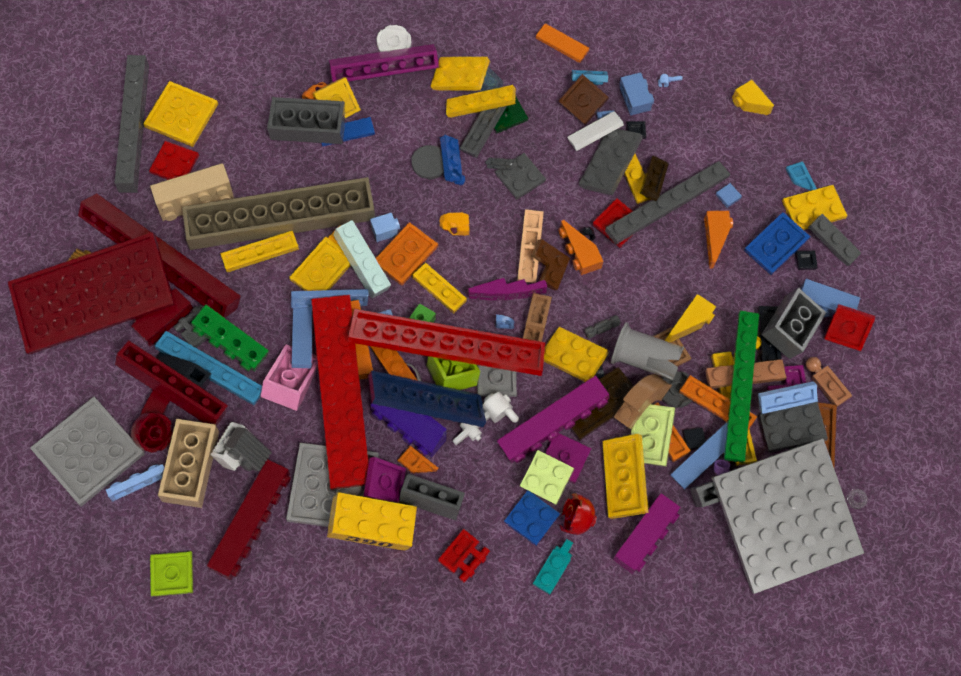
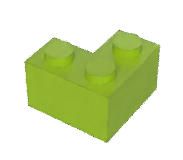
[426,356,480,390]

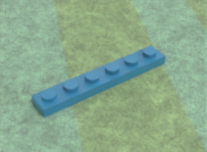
[155,331,262,405]

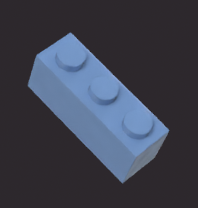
[801,279,860,317]

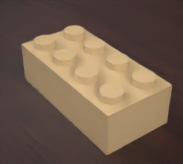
[150,163,234,221]
[158,419,219,508]

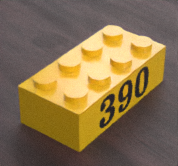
[327,492,417,550]

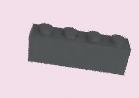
[267,97,345,144]

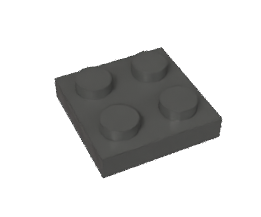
[495,153,546,200]

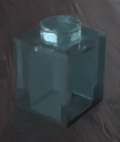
[480,68,503,92]

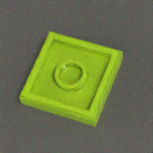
[150,551,193,597]

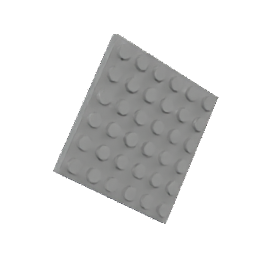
[711,439,864,594]

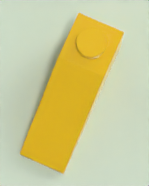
[665,294,716,342]

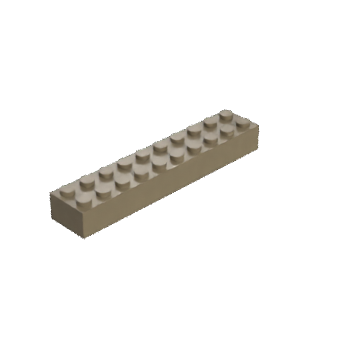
[182,177,375,250]

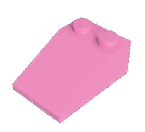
[261,344,318,411]

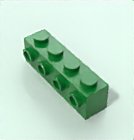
[191,305,269,372]

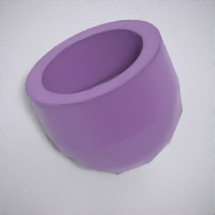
[714,460,730,475]

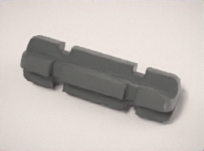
[485,158,518,170]
[584,315,621,339]

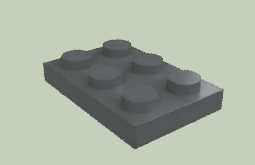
[760,402,828,453]

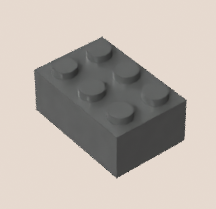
[761,288,826,359]

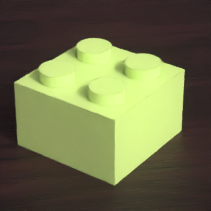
[520,450,574,505]

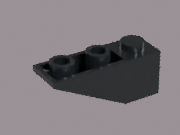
[156,352,212,390]

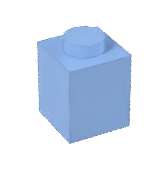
[370,213,400,242]

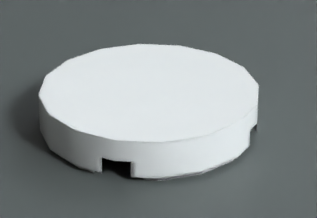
[377,25,411,52]

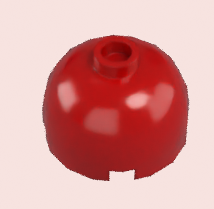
[560,493,597,535]

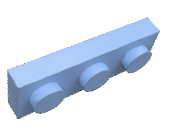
[758,381,818,414]
[106,464,165,502]

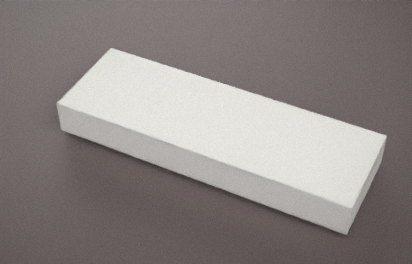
[567,111,624,151]

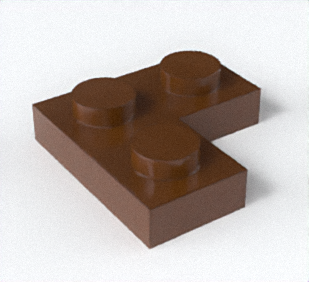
[532,239,570,290]

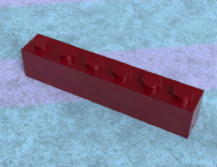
[115,340,228,426]
[207,459,291,580]

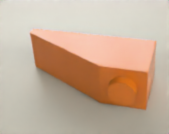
[704,211,733,269]

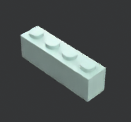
[333,220,391,299]

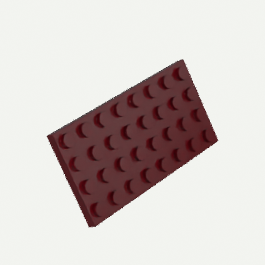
[8,232,175,355]

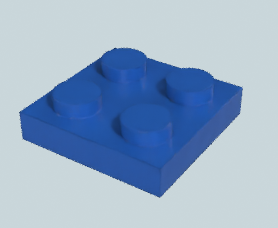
[504,490,560,546]

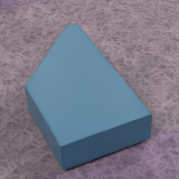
[786,161,817,191]

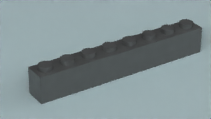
[115,55,149,193]

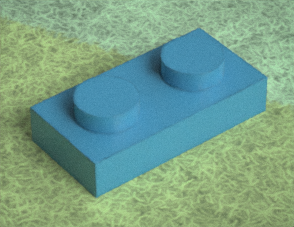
[571,70,608,85]

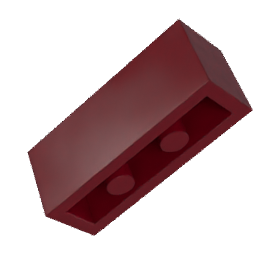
[132,288,193,347]

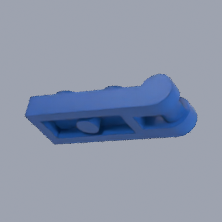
[440,135,465,186]

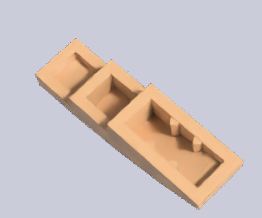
[517,210,543,283]

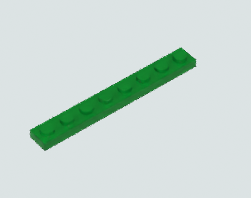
[724,311,759,463]

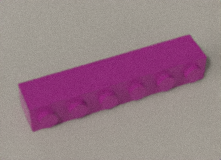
[329,44,439,82]
[497,375,609,463]

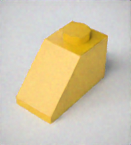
[732,80,774,115]

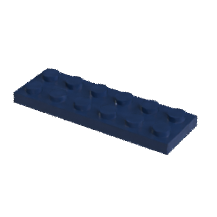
[369,370,486,427]

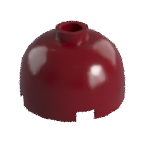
[131,412,173,453]

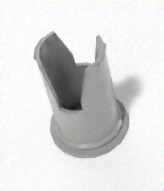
[611,322,684,381]

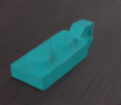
[532,539,573,595]

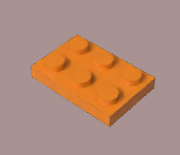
[375,222,438,286]

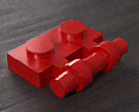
[438,529,490,583]

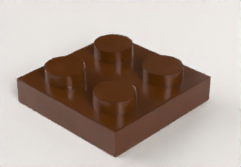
[559,74,609,125]

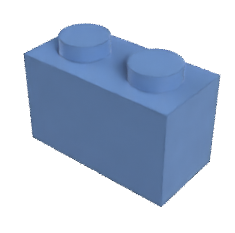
[619,73,654,116]

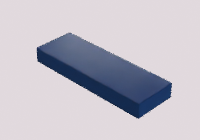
[321,117,375,147]

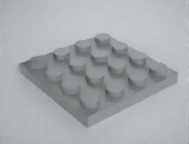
[30,397,145,507]
[286,443,379,527]

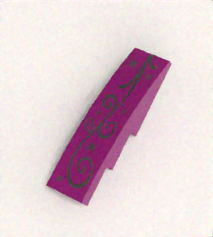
[468,278,547,300]

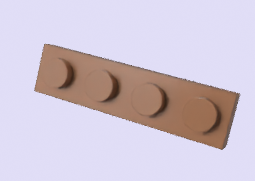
[706,360,786,389]

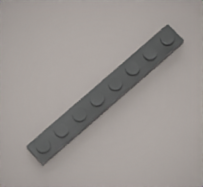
[605,161,730,245]

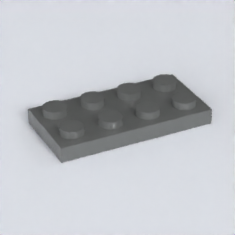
[579,129,643,195]

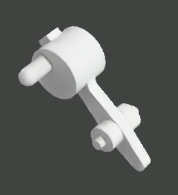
[453,392,519,445]

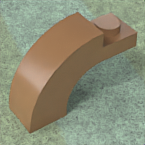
[614,374,672,429]

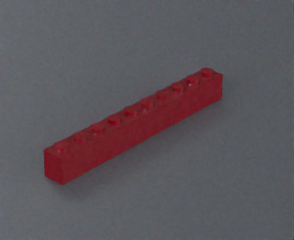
[78,193,241,318]

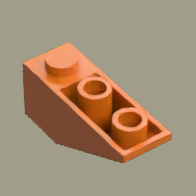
[558,220,603,275]

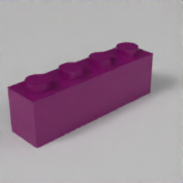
[613,493,681,574]

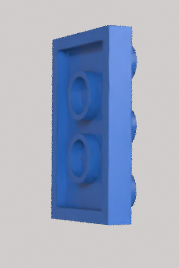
[744,212,811,275]

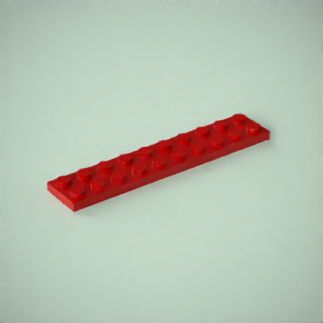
[311,295,369,490]
[348,309,545,376]

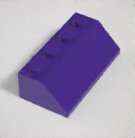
[371,403,447,458]

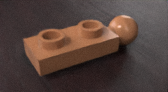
[805,357,852,407]

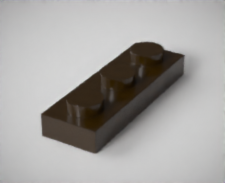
[640,155,669,201]

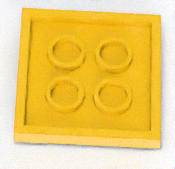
[143,81,218,147]

